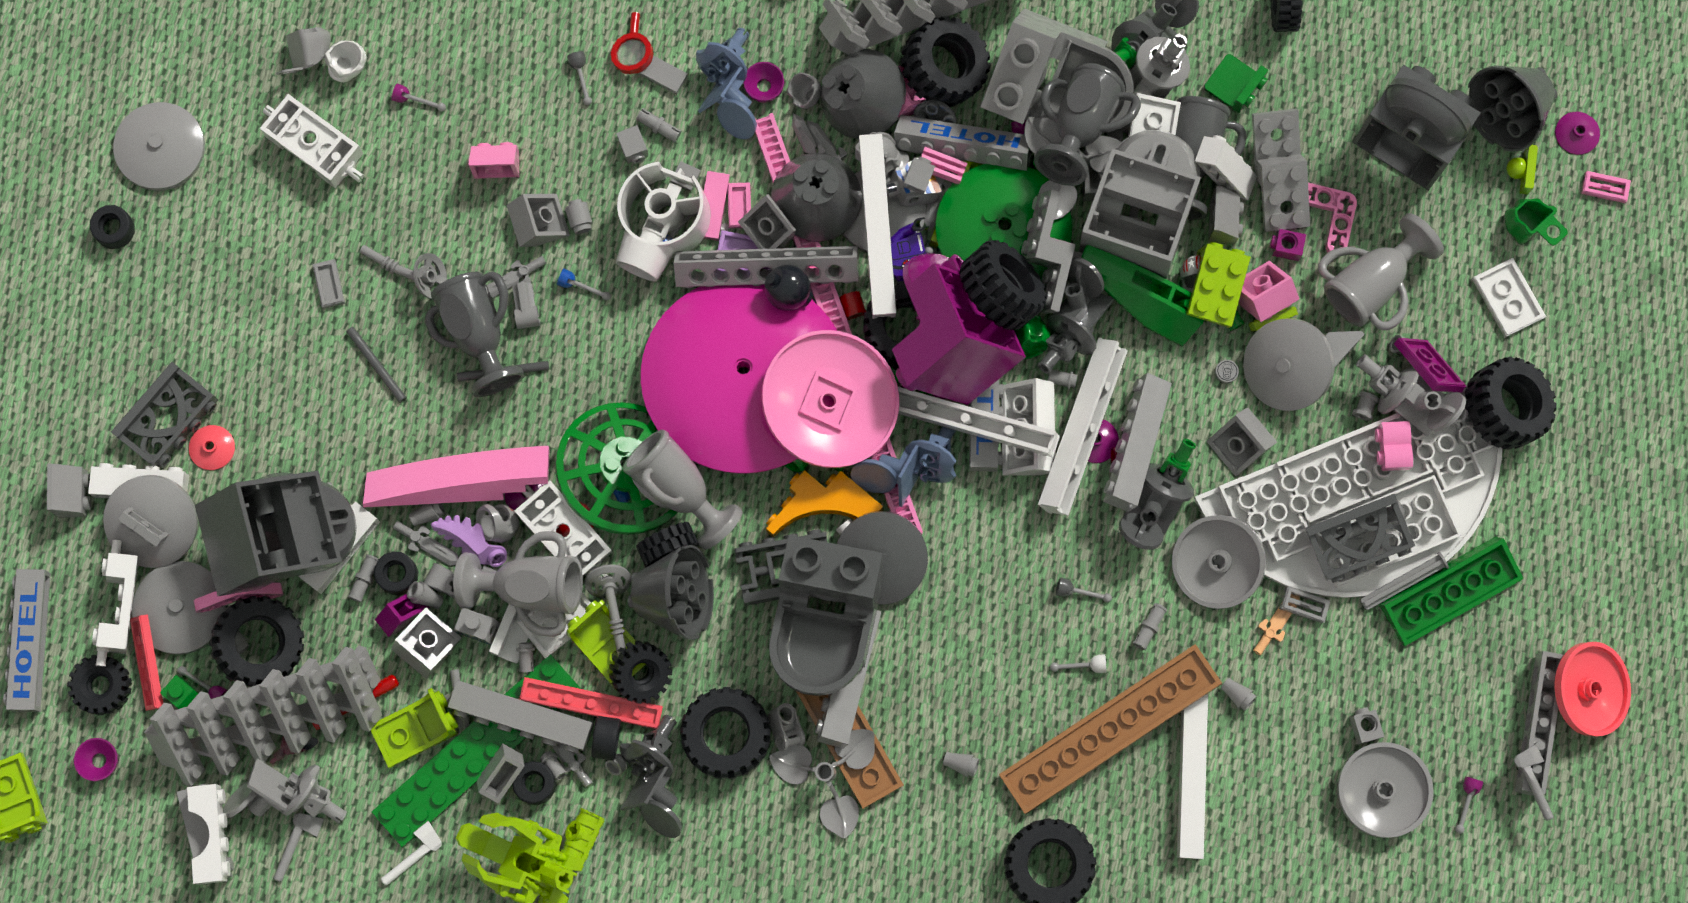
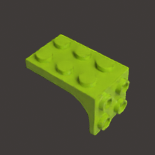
[1186,242,1251,328]
[566,600,646,691]
[371,688,459,768]
[0,752,48,844]

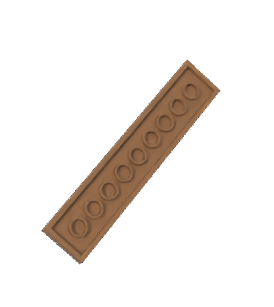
[999,644,1222,815]

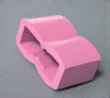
[1375,421,1413,471]

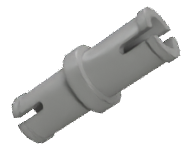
[636,108,682,143]
[348,554,378,603]
[1132,603,1167,651]

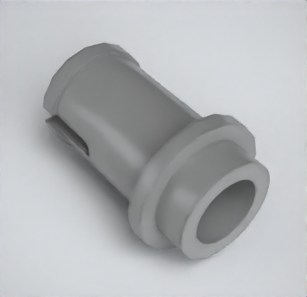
[1048,369,1078,389]
[516,642,535,672]
[540,751,568,782]

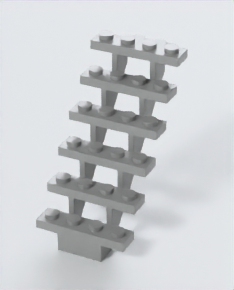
[819,0,989,55]
[144,646,382,787]

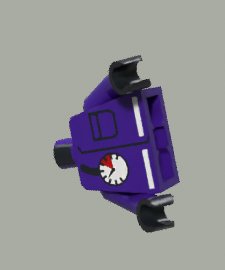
[890,217,929,284]

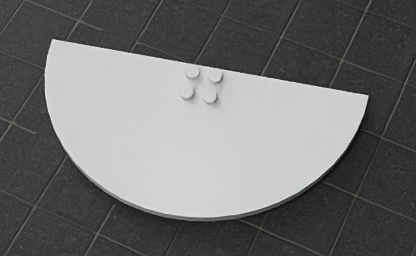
[1194,385,1502,598]

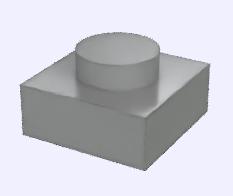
[671,161,701,192]

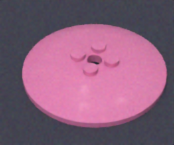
[761,330,899,468]

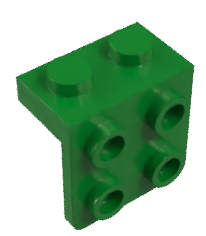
[1204,54,1268,113]

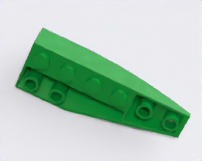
[1081,245,1204,346]

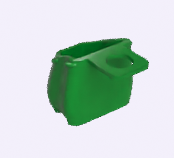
[1505,198,1568,246]
[1014,315,1052,359]

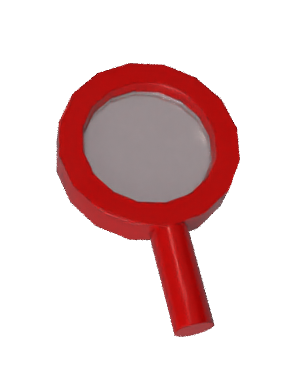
[611,12,654,74]

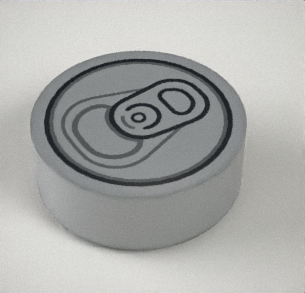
[1215,360,1239,384]

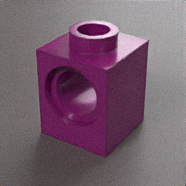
[1270,229,1306,261]

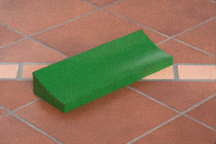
[1378,536,1524,646]

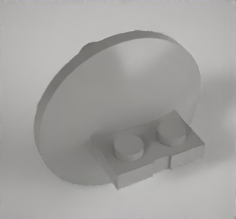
[103,475,198,568]

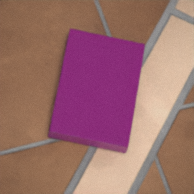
[1394,338,1466,393]

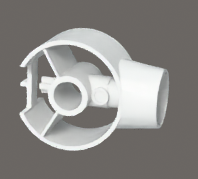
[616,162,711,281]

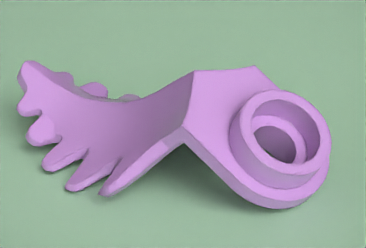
[431,515,507,567]

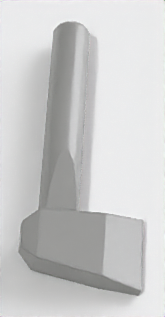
[1514,744,1554,821]
[274,813,324,882]

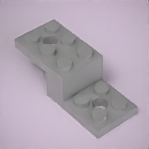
[1252,108,1310,232]
[1021,190,1075,314]

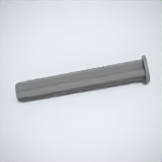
[1360,552,1449,610]

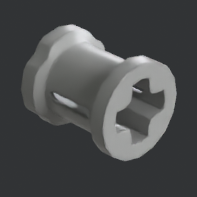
[1352,392,1379,421]

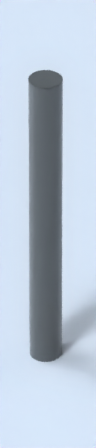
[346,327,407,403]
[457,361,549,382]

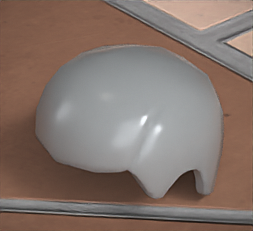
[787,72,821,109]

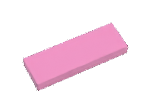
[704,171,730,241]

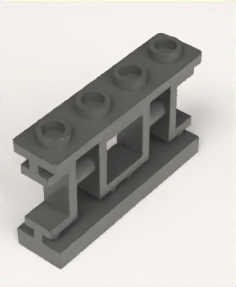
[734,529,828,606]

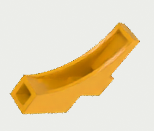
[766,470,883,538]

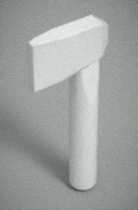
[381,821,442,885]

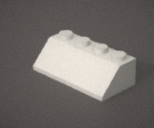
[1001,378,1055,475]

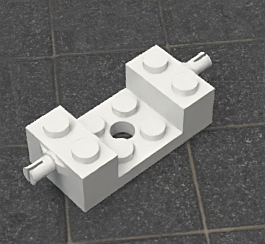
[260,94,364,188]
[515,481,612,579]
[92,540,138,667]

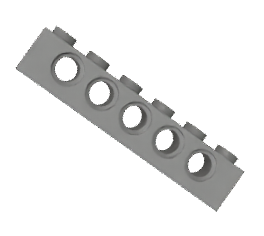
[1515,651,1563,796]

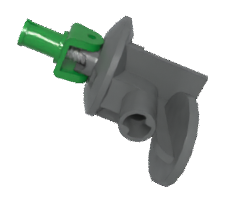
[1111,0,1199,71]
[1119,439,1196,550]

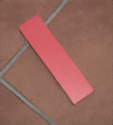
[130,614,163,711]

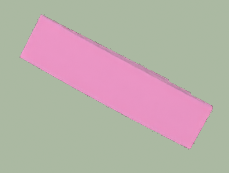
[363,446,550,507]

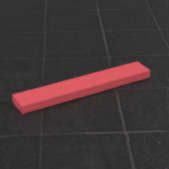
[519,677,663,729]

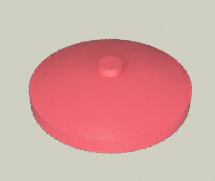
[1555,642,1631,736]

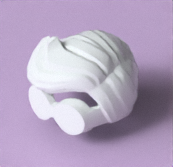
[324,41,367,83]

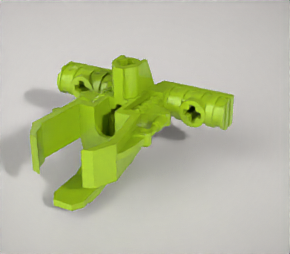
[455,808,605,903]

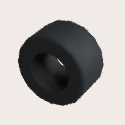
[90,205,135,249]
[374,551,418,595]
[591,716,621,760]
[512,761,556,805]

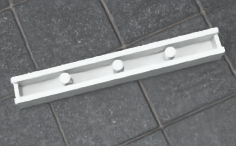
[859,134,896,319]
[1038,338,1128,516]
[898,387,1060,458]
[1177,694,1208,859]

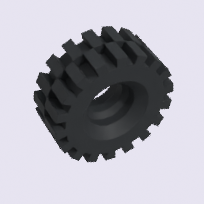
[1270,0,1302,32]
[636,522,699,568]
[609,641,672,704]
[67,655,132,715]

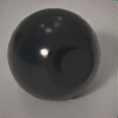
[764,265,813,311]

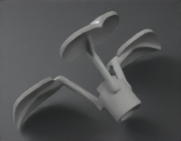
[1024,117,1121,220]
[770,729,875,839]

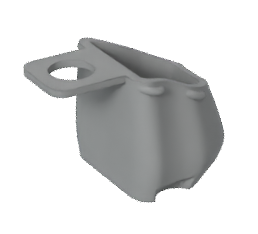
[276,27,331,75]

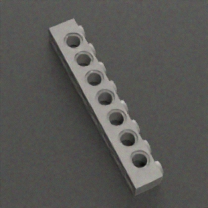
[673,246,859,288]

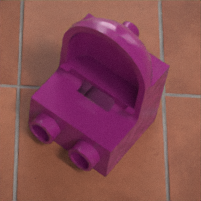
[892,253,1026,405]

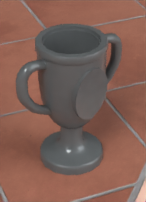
[1034,63,1141,186]
[1175,96,1247,220]
[425,271,525,397]

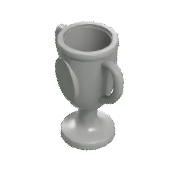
[1318,213,1444,330]
[623,429,742,550]
[453,531,583,637]

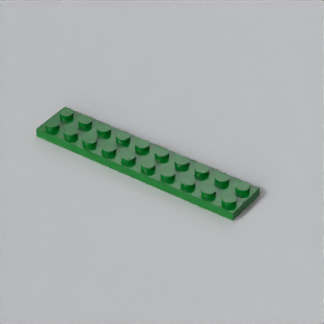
[372,654,581,847]

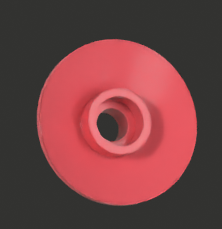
[189,425,235,470]

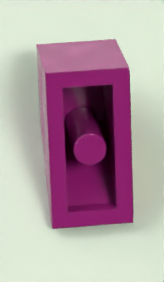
[374,594,431,637]

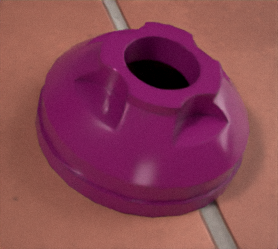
[743,62,784,103]
[74,738,118,781]

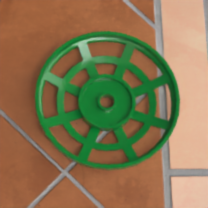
[555,402,678,535]

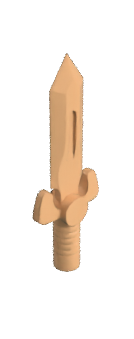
[1253,594,1300,656]

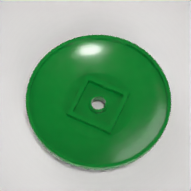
[935,164,1072,280]

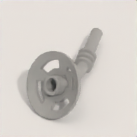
[360,245,447,299]
[585,564,631,656]

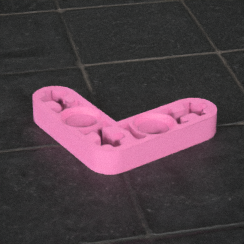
[1308,183,1357,252]
[194,583,283,613]

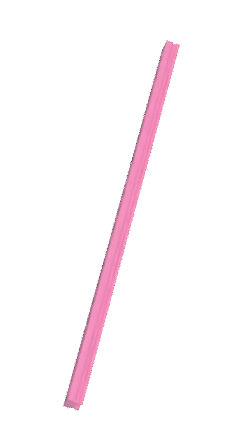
[755,113,923,534]

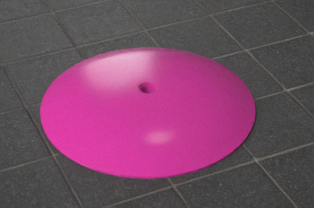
[641,284,837,474]

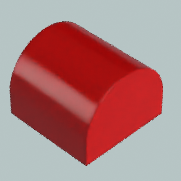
[839,291,866,321]

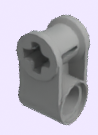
[424,563,455,599]
[768,703,805,752]

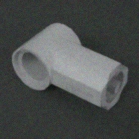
[512,282,540,329]

